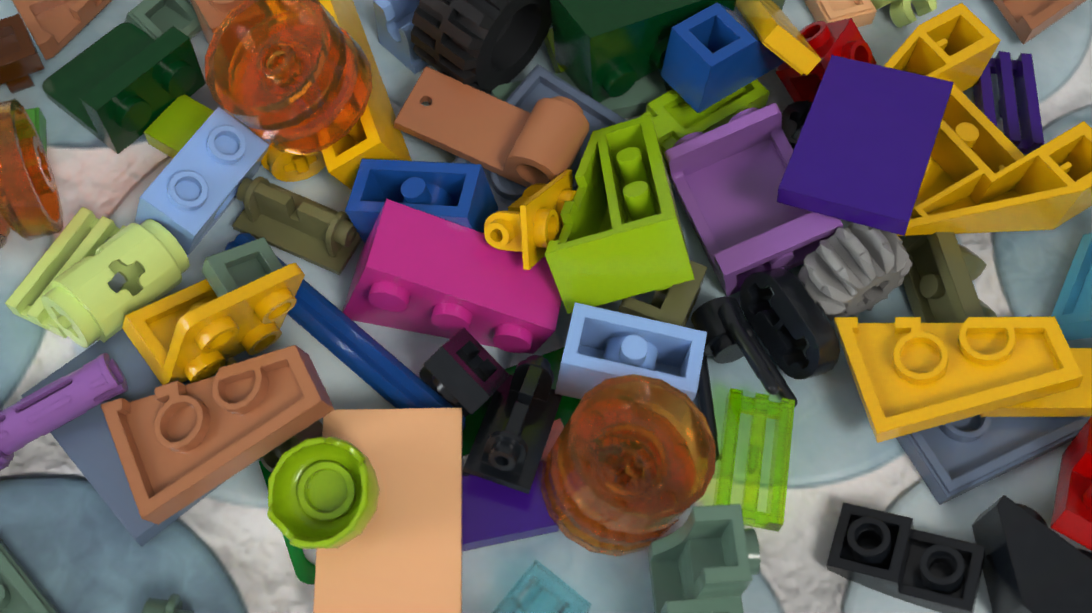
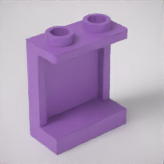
[664,103,843,297]

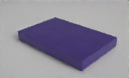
[777,55,954,236]

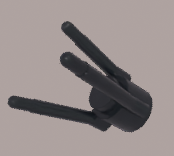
[691,296,798,462]

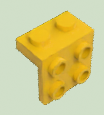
[122,263,305,385]

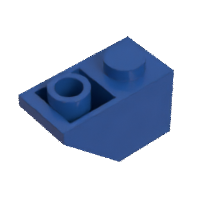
[660,2,784,113]

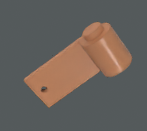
[394,66,590,188]

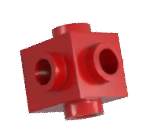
[775,18,877,102]

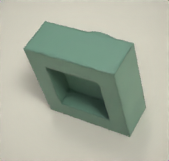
[202,237,283,297]

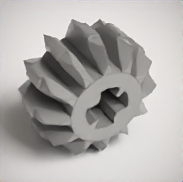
[797,222,913,322]

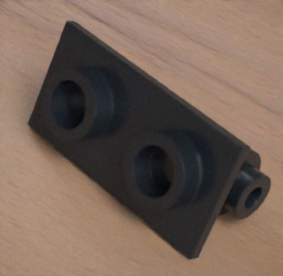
[463,355,563,494]

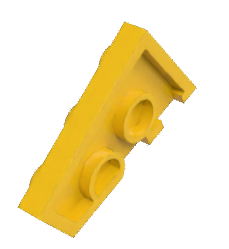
[834,317,1083,443]

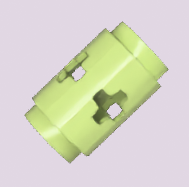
[41,219,190,348]

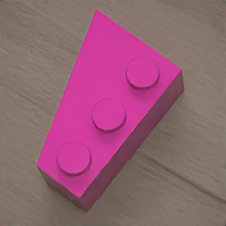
[342,199,562,354]

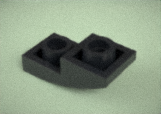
[826,502,985,613]

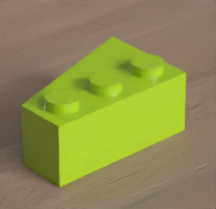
[544,114,695,314]

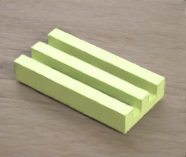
[5,207,126,339]

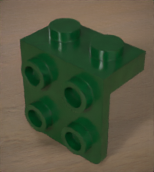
[42,22,206,154]

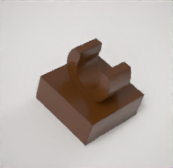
[0,13,45,94]

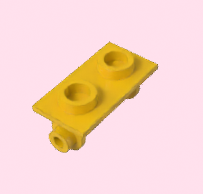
[484,169,577,270]

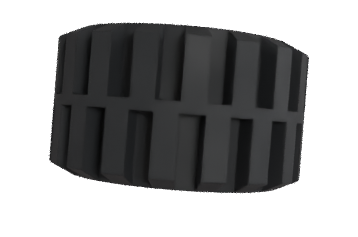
[411,0,552,95]

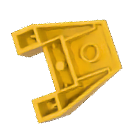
[884,2,1092,236]

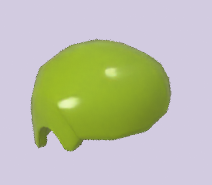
[267,436,380,549]

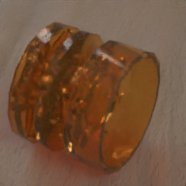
[541,374,716,556]

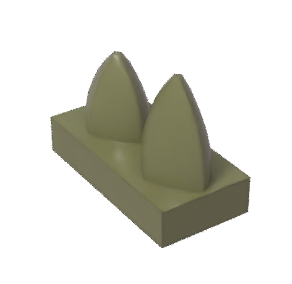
[902,232,997,323]

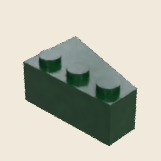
[550,0,736,103]

